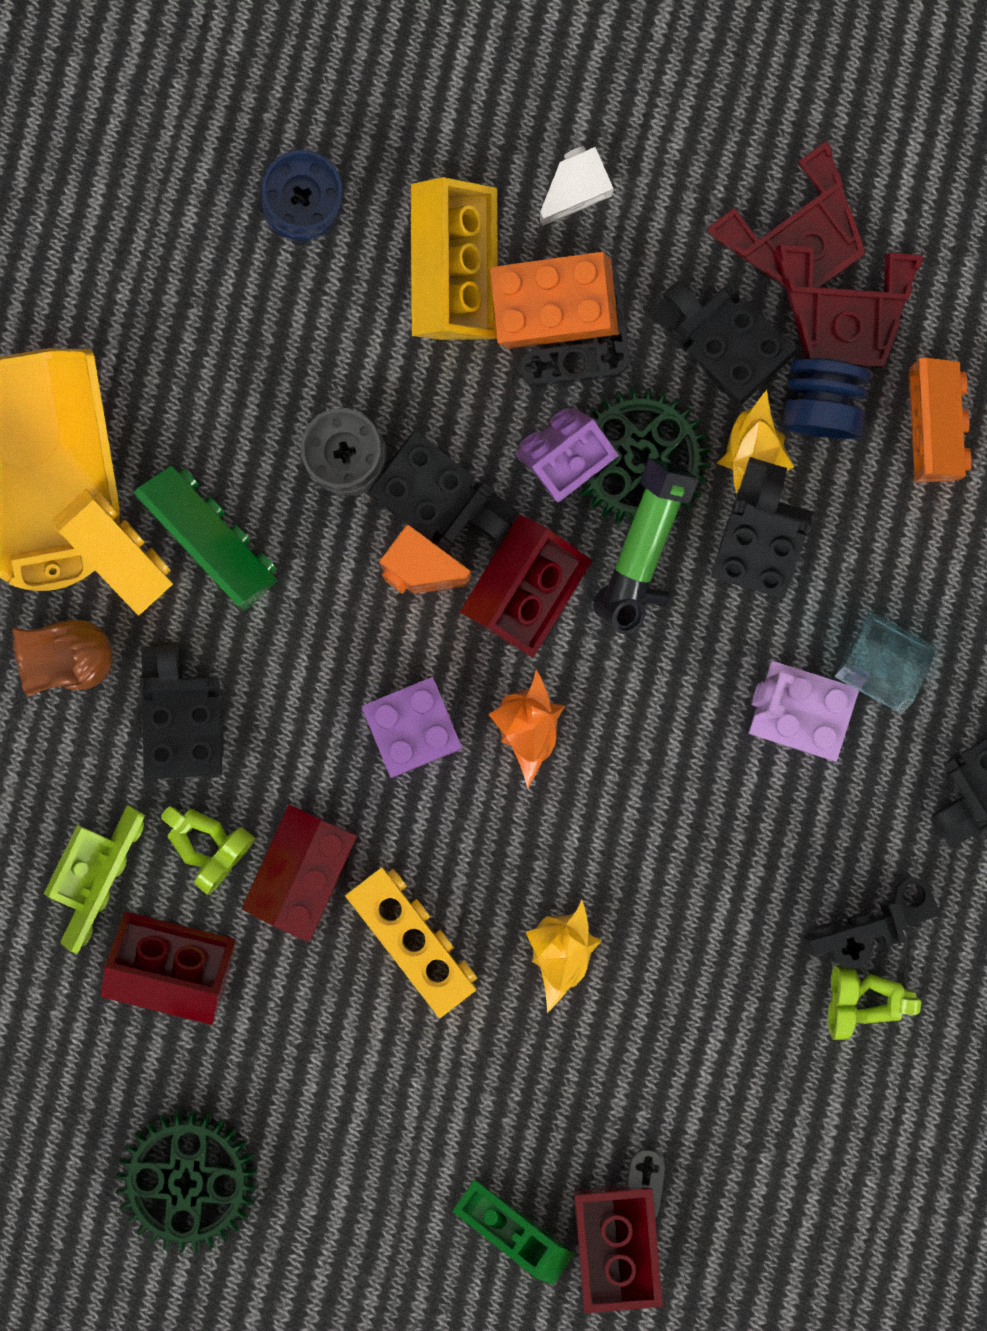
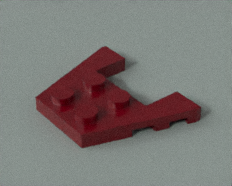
[706,141,866,289]
[776,245,923,368]

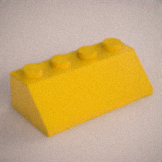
[411,177,498,340]

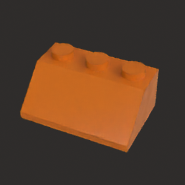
[909,358,971,482]
[379,524,472,594]

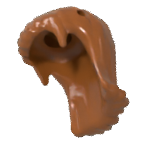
[12,620,113,696]

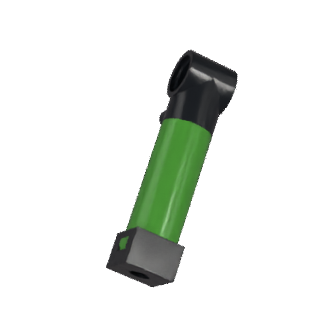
[593,458,699,634]

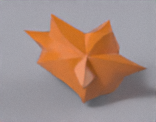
[488,670,565,789]

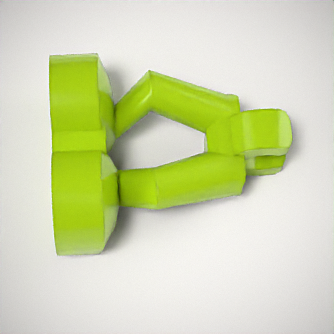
[161,807,256,895]
[827,965,921,1040]

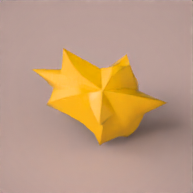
[716,389,794,494]
[526,900,602,1013]

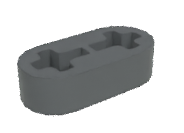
[626,1148,665,1218]

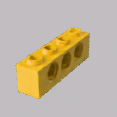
[345,867,478,1019]

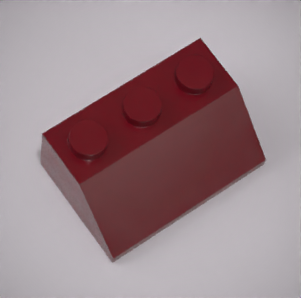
[459,514,592,658]
[242,804,359,942]
[101,912,236,1025]
[573,1186,663,1313]

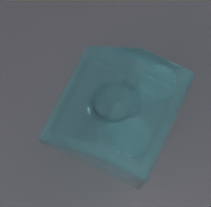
[834,611,936,714]

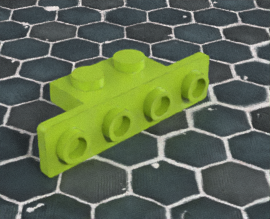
[44,805,145,954]

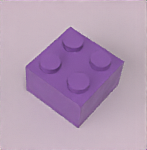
[361,677,462,778]

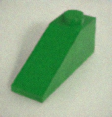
[452,1180,576,1285]

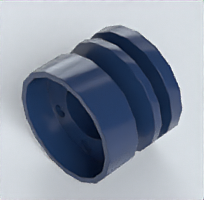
[261,150,342,242]
[782,358,871,439]

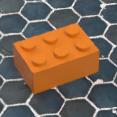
[490,252,619,349]

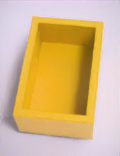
[52,489,173,616]

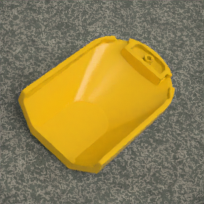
[0,348,120,591]

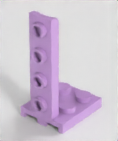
[748,661,859,762]

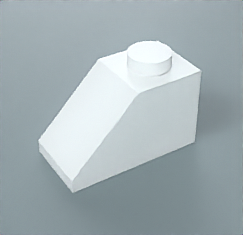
[540,146,614,226]

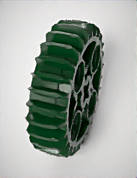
[580,388,711,527]
[115,1109,259,1254]

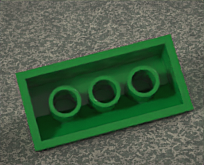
[133,466,278,612]

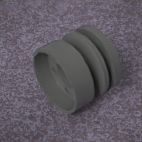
[301,408,388,497]

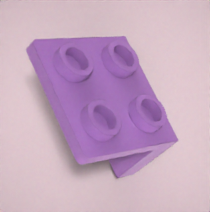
[514,408,619,503]

